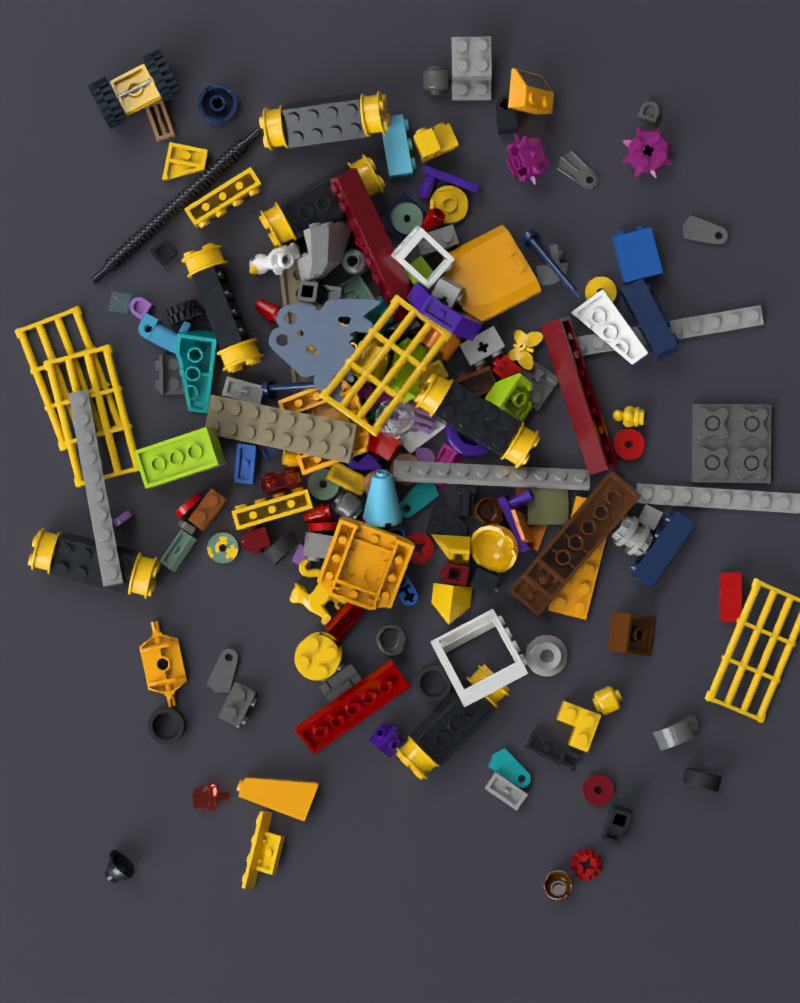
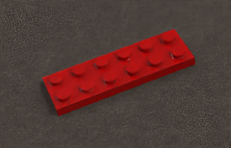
[294,660,411,754]

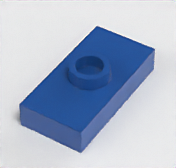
[234,442,258,485]

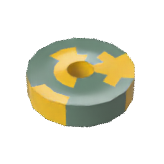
[207,532,239,564]

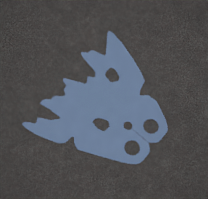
[269,299,381,402]

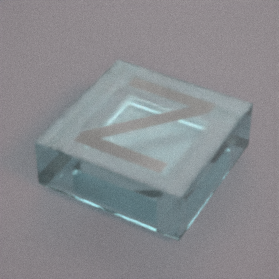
[109,291,132,315]

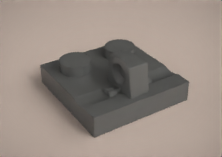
[520,360,558,411]

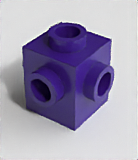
[368,722,405,758]

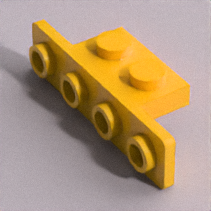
[242,811,285,889]

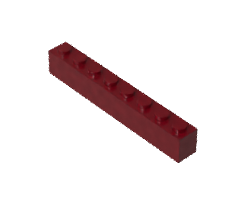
[329,168,415,322]
[540,316,619,475]

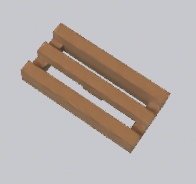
[145,98,176,142]

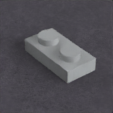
[222,376,263,404]
[484,772,528,811]

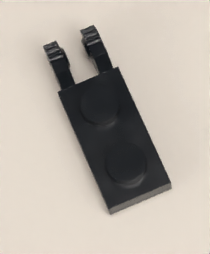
[525,729,582,771]

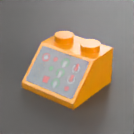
[508,68,554,115]

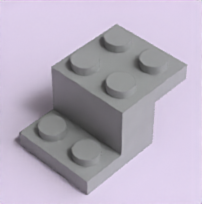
[451,36,492,101]

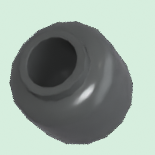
[423,66,448,95]
[342,249,369,275]
[334,493,364,520]

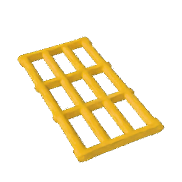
[319,295,453,437]
[15,306,122,451]
[43,344,140,487]
[704,578,800,723]

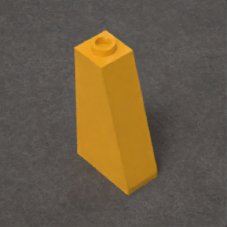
[236,776,319,822]

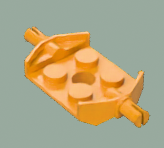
[139,621,188,707]

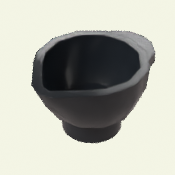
[105,850,135,883]

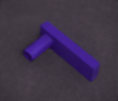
[418,165,480,200]
[498,489,534,553]

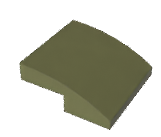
[527,487,569,525]

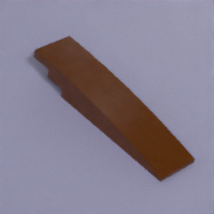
[508,470,642,617]

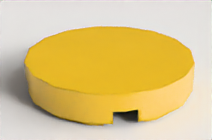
[430,185,468,225]

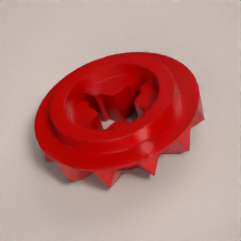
[406,532,434,564]
[571,849,602,881]

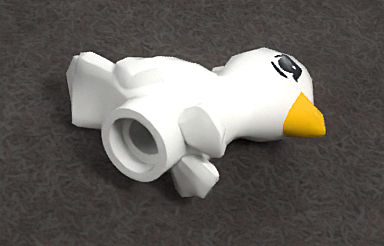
[249,242,301,275]

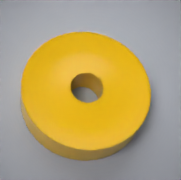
[585,276,617,302]

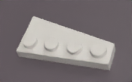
[571,289,649,365]

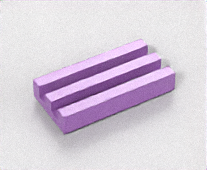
[393,403,435,434]

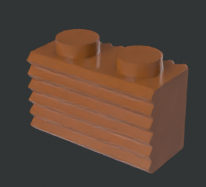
[188,489,228,531]

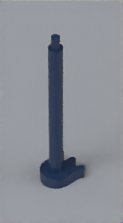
[522,229,580,298]
[261,380,341,399]

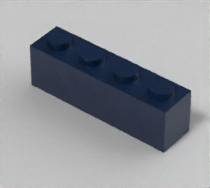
[621,278,679,361]
[630,510,696,588]

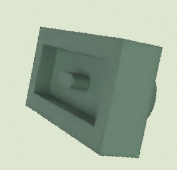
[160,529,197,572]

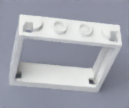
[431,609,528,707]

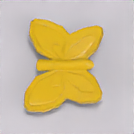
[506,330,543,370]

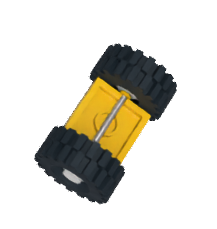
[87,49,182,130]

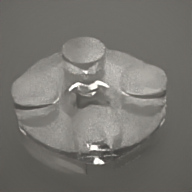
[375,399,415,439]

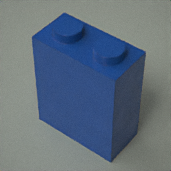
[612,225,663,284]

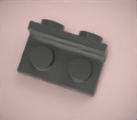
[155,355,185,395]
[218,681,258,728]

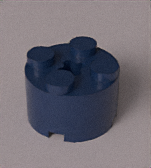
[198,83,239,126]

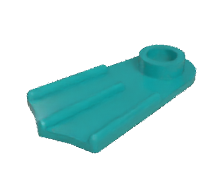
[399,482,439,518]
[489,748,531,788]

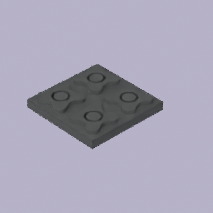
[691,404,771,483]

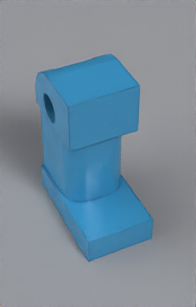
[138,313,193,355]

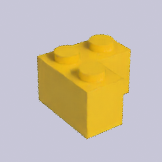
[413,122,459,163]
[556,700,601,752]

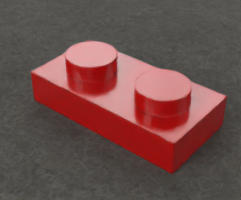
[324,602,365,641]

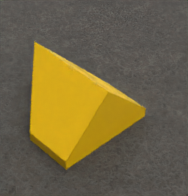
[431,534,470,565]
[431,583,472,625]

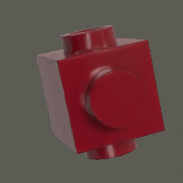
[240,525,271,555]

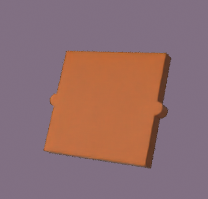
[511,509,535,545]

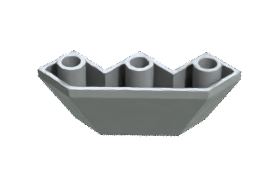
[297,221,352,282]

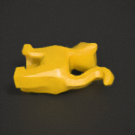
[289,558,346,625]

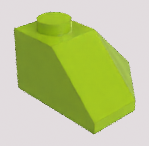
[485,373,532,422]

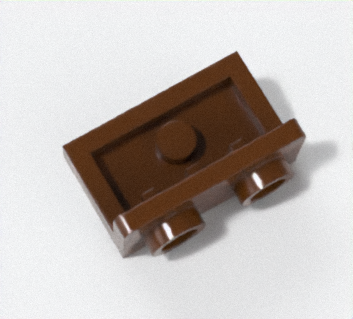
[453,364,496,396]

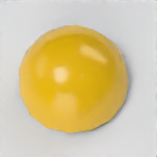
[470,524,518,573]

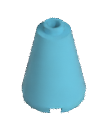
[363,470,402,527]

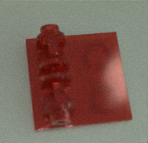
[260,467,302,494]

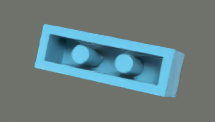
[382,114,416,179]

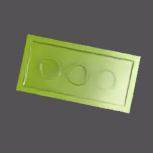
[134,426,226,489]

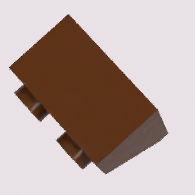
[607,611,655,656]

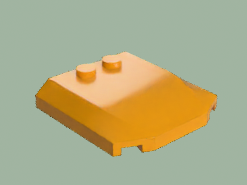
[442,225,541,324]
[278,379,370,476]
[317,517,415,610]

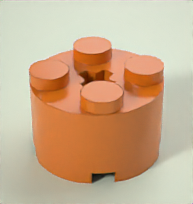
[420,328,462,362]

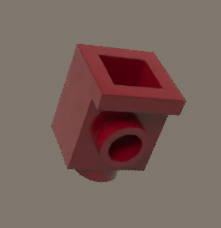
[440,562,470,586]

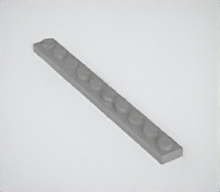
[577,305,764,356]
[68,390,123,587]
[393,460,590,490]
[636,483,800,514]

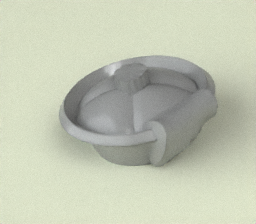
[525,635,567,677]

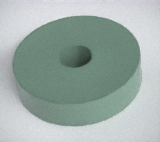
[391,202,423,234]
[308,469,339,500]

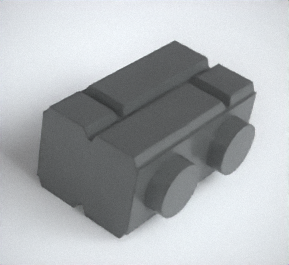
[318,662,363,702]

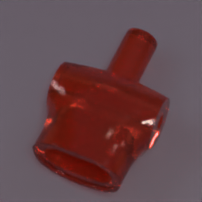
[192,784,230,811]

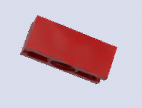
[719,573,742,622]

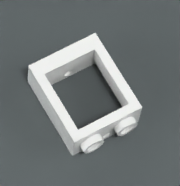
[391,226,455,289]

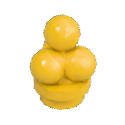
[612,406,645,428]

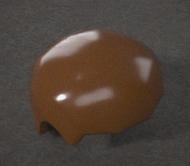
[474,497,504,526]
[543,870,573,902]

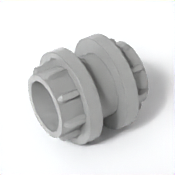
[611,515,653,556]

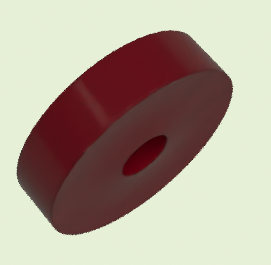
[582,774,614,806]

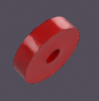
[613,429,645,460]
[175,493,203,519]
[308,522,338,531]

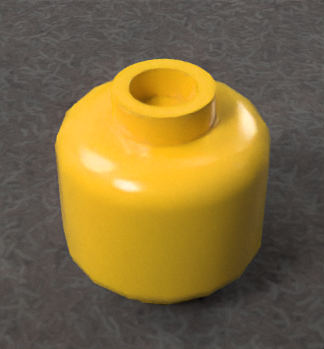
[592,686,622,715]

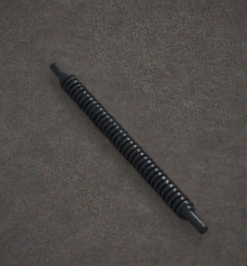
[91,128,262,285]

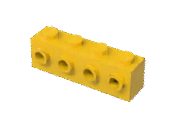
[184,167,262,228]
[231,487,313,530]

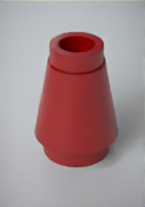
[421,207,446,233]
[254,298,282,324]
[303,503,334,524]

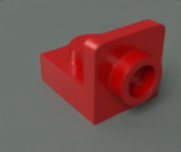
[491,355,522,379]

